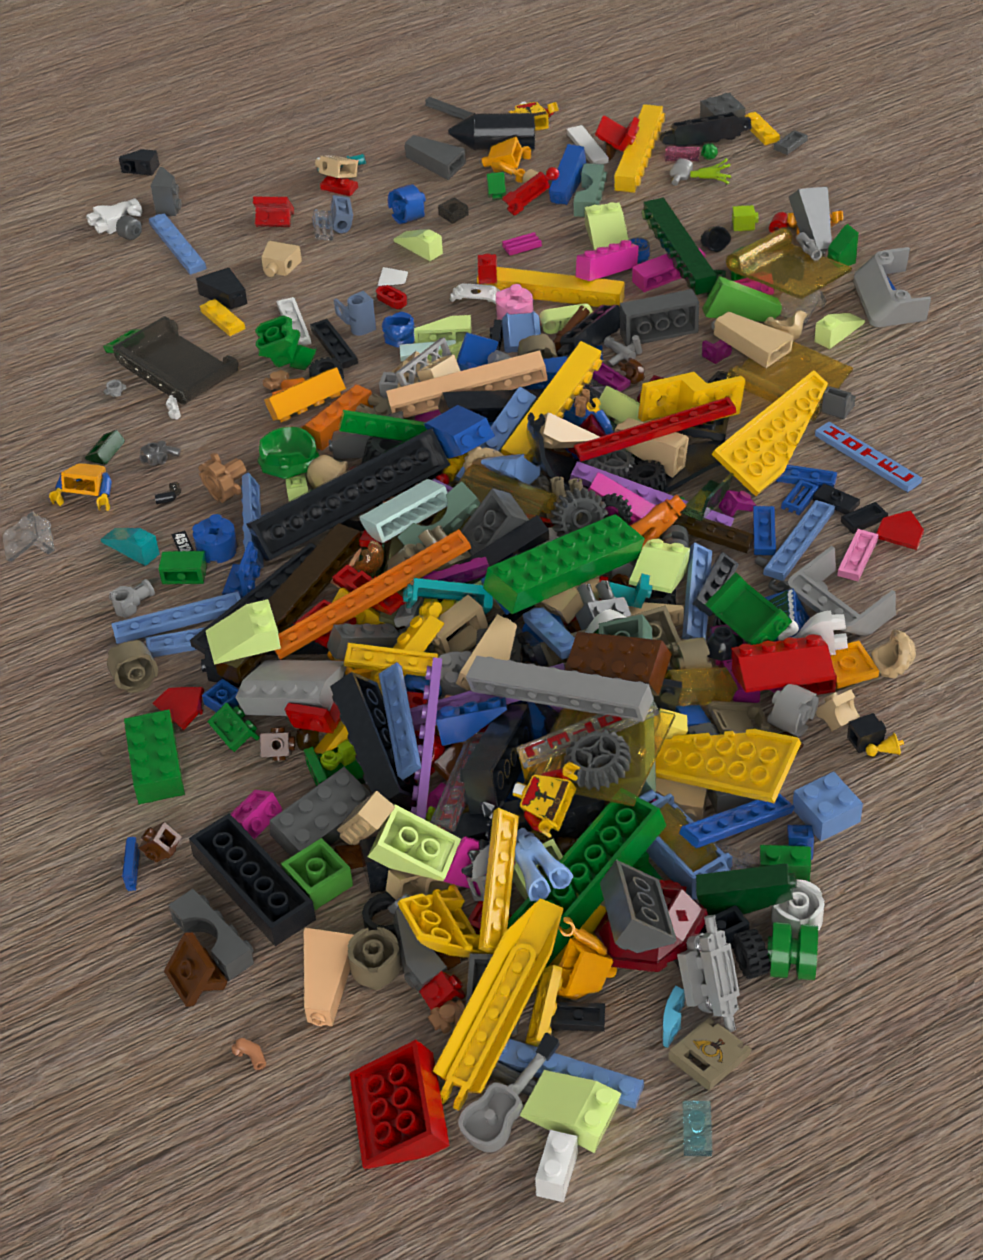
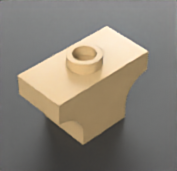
[816,689,860,732]

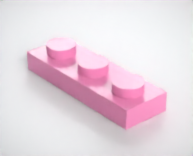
[837,529,878,581]

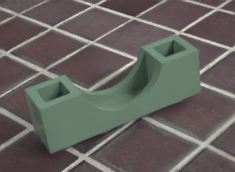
[574,163,607,217]
[397,481,481,548]

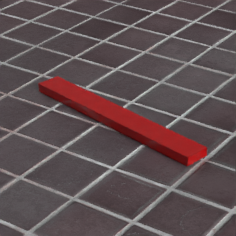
[574,397,737,462]

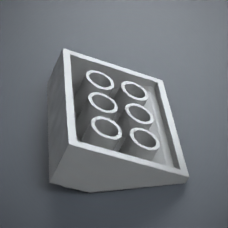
[235,660,347,716]

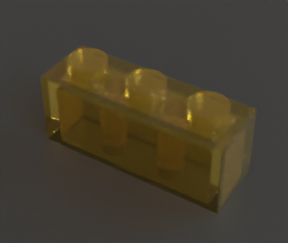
[664,668,738,706]
[659,803,718,872]

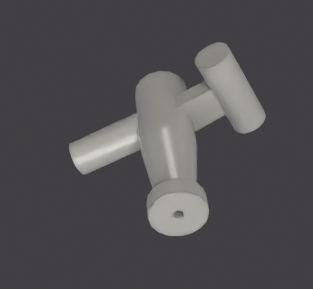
[603,335,643,367]

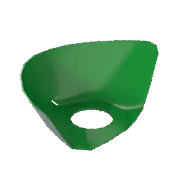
[290,345,317,370]

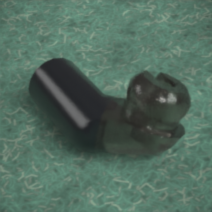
[155,482,182,504]

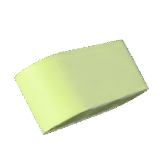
[539,304,593,334]

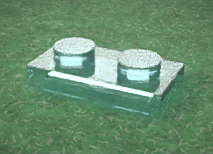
[683,1101,712,1156]

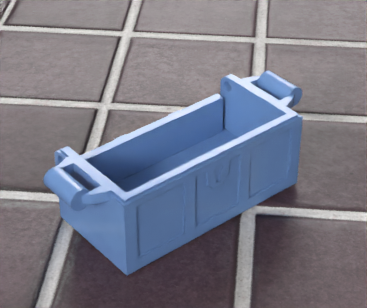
[639,790,732,900]

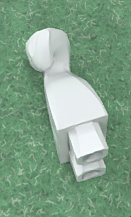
[86,198,142,234]
[778,610,848,655]

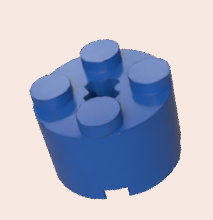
[388,184,426,224]
[192,514,238,563]

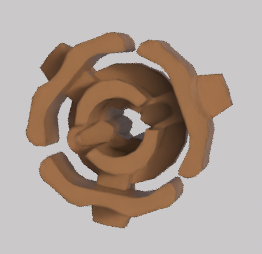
[198,452,247,503]

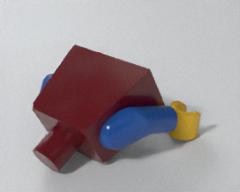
[565,398,614,459]

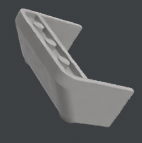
[853,247,931,327]
[788,546,896,636]

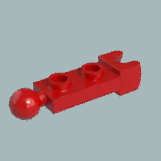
[502,167,559,215]

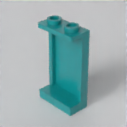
[403,578,493,615]

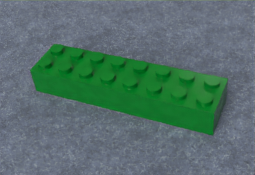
[483,514,645,614]
[507,789,667,968]

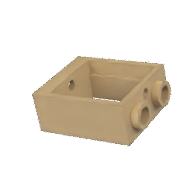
[431,595,489,658]

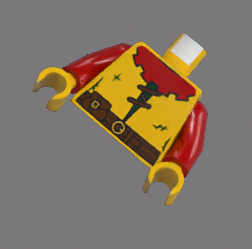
[508,102,559,131]
[513,762,580,838]

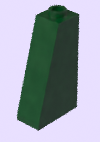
[696,863,797,916]

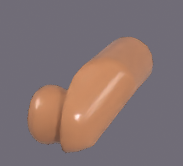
[231,1038,267,1070]

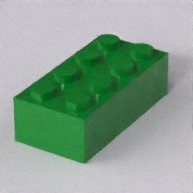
[124,709,185,805]

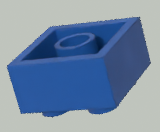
[202,679,239,712]

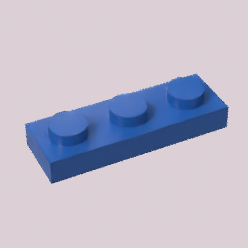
[753,506,776,555]

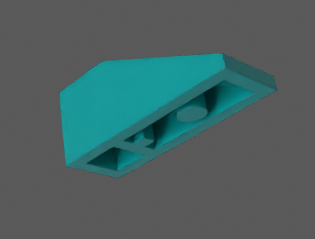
[100,528,160,566]

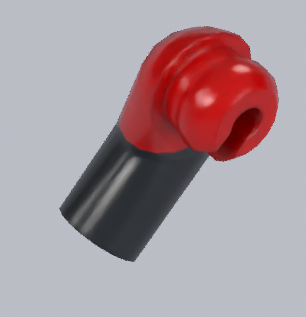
[429,473,450,485]

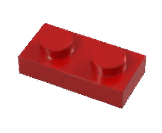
[320,175,358,196]

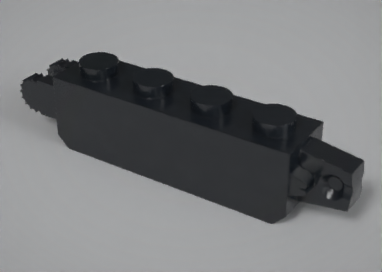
[659,112,751,149]
[557,305,620,359]

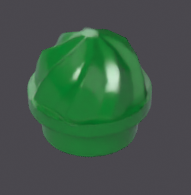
[701,143,718,160]

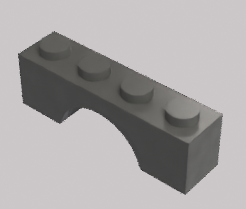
[168,889,254,981]

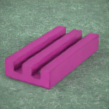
[502,232,542,256]

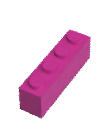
[576,240,639,281]
[632,249,705,292]
[588,472,655,526]

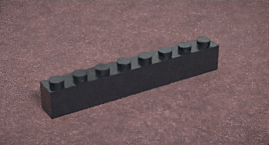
[438,387,596,422]

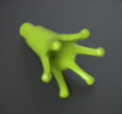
[690,158,731,185]

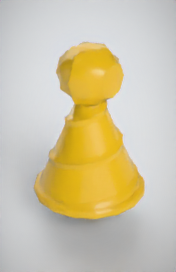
[866,732,904,756]

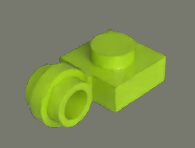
[320,739,356,770]

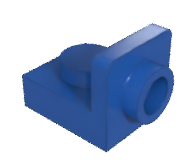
[787,825,814,860]

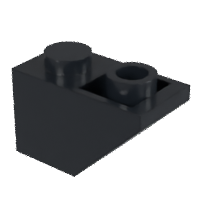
[119,149,159,176]

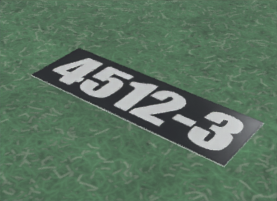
[171,531,194,551]

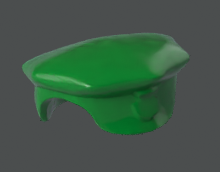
[257,427,320,479]

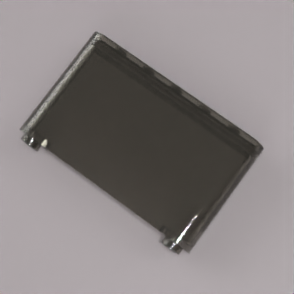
[113,316,239,405]

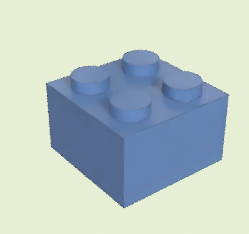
[793,772,863,842]

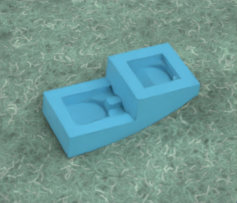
[663,986,685,1048]

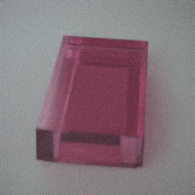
[665,147,700,161]

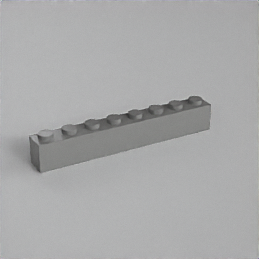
[466,656,654,722]

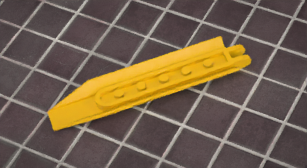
[433,898,563,1111]

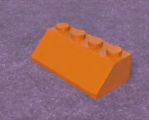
[300,384,373,451]

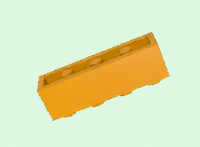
[264,367,346,422]

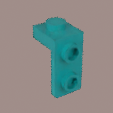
[599,573,652,609]

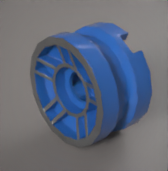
[628,237,650,263]

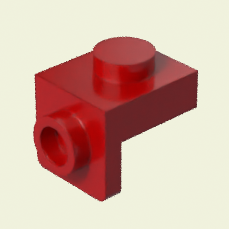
[419,971,466,1010]

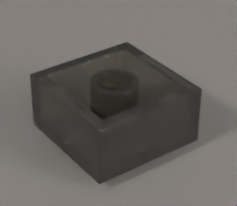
[438,197,469,223]

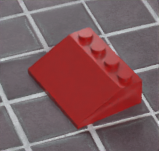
[349,1040,450,1169]

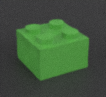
[281,838,353,910]

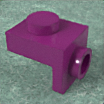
[702,340,732,364]
[718,490,756,517]

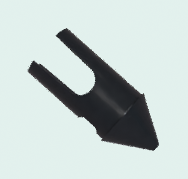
[448,112,535,151]

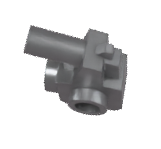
[139,441,181,466]

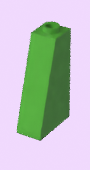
[702,276,782,322]

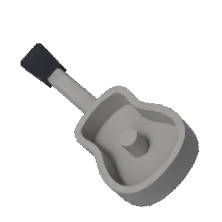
[458,1033,560,1153]

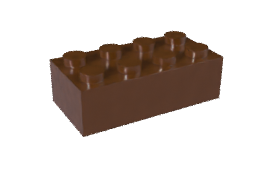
[564,632,672,696]

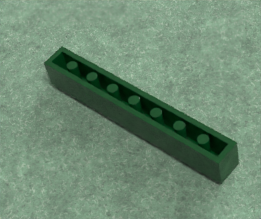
[641,197,717,295]

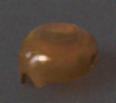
[355,541,384,574]

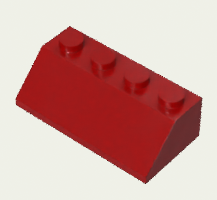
[732,634,835,693]

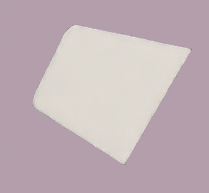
[377,267,408,286]

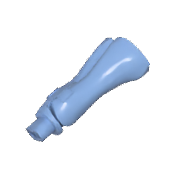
[515,828,573,902]

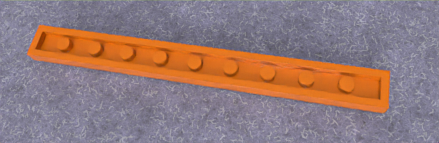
[274,529,471,660]

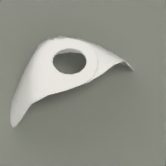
[585,609,627,633]

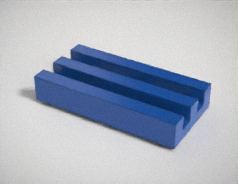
[781,480,819,516]
[122,837,140,891]

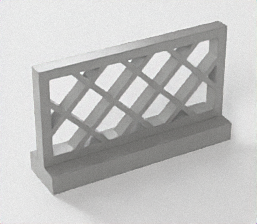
[395,337,451,414]

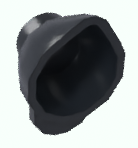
[701,226,731,252]
[707,626,743,661]

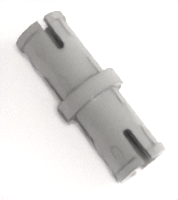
[796,232,822,260]

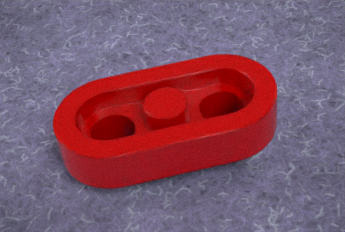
[376,285,407,309]

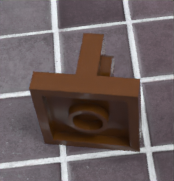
[164,933,228,1007]

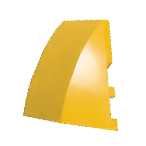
[398,884,490,958]

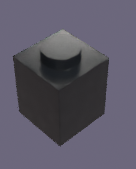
[847,713,886,753]

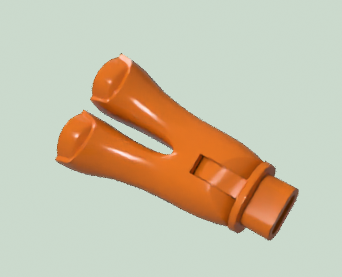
[630,494,686,551]

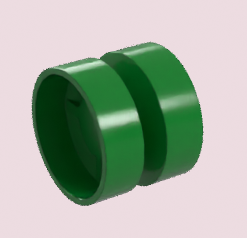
[767,922,818,981]

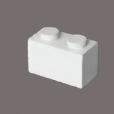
[535,1130,578,1202]

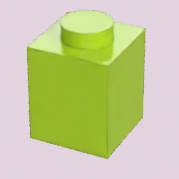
[732,205,759,231]

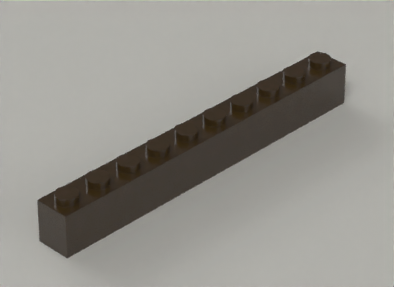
[215,523,361,684]

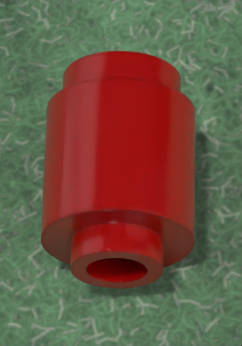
[769,212,789,236]

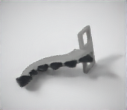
[461,802,495,901]

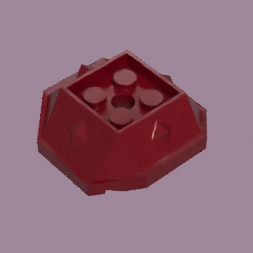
[594,887,708,972]

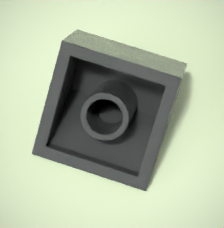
[151,167,182,216]

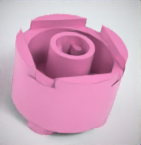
[496,284,533,320]

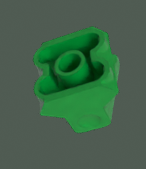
[255,315,300,367]

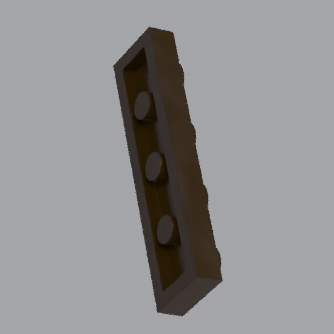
[672,511,754,554]

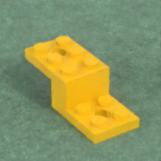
[638,372,745,422]

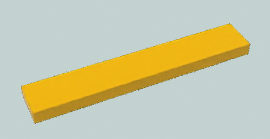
[478,808,519,954]

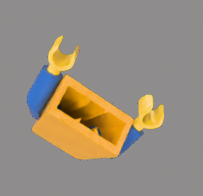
[49,463,112,511]

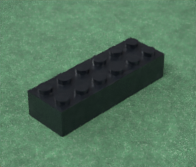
[330,672,418,811]
[460,704,535,814]
[189,813,316,947]

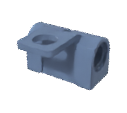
[312,195,354,233]
[334,291,376,336]

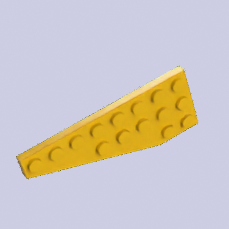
[712,370,828,496]
[655,729,801,803]

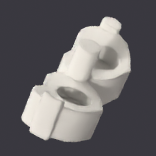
[166,395,181,419]

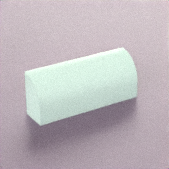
[359,479,448,543]

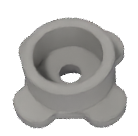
[104,379,126,397]

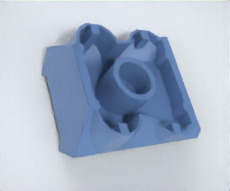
[502,311,541,353]
[481,454,540,488]

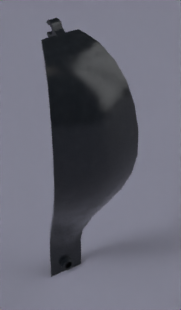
[526,412,726,493]

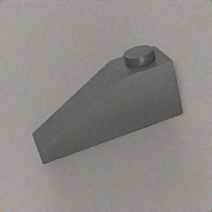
[393,908,447,993]

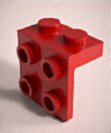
[595,116,640,152]
[284,701,341,734]

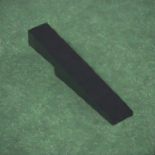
[434,515,549,602]

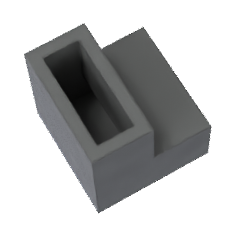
[822,386,856,419]

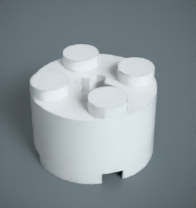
[771,880,825,938]

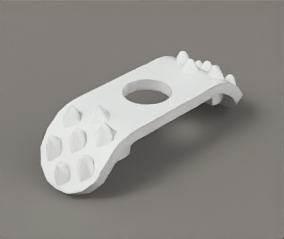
[450,283,500,304]

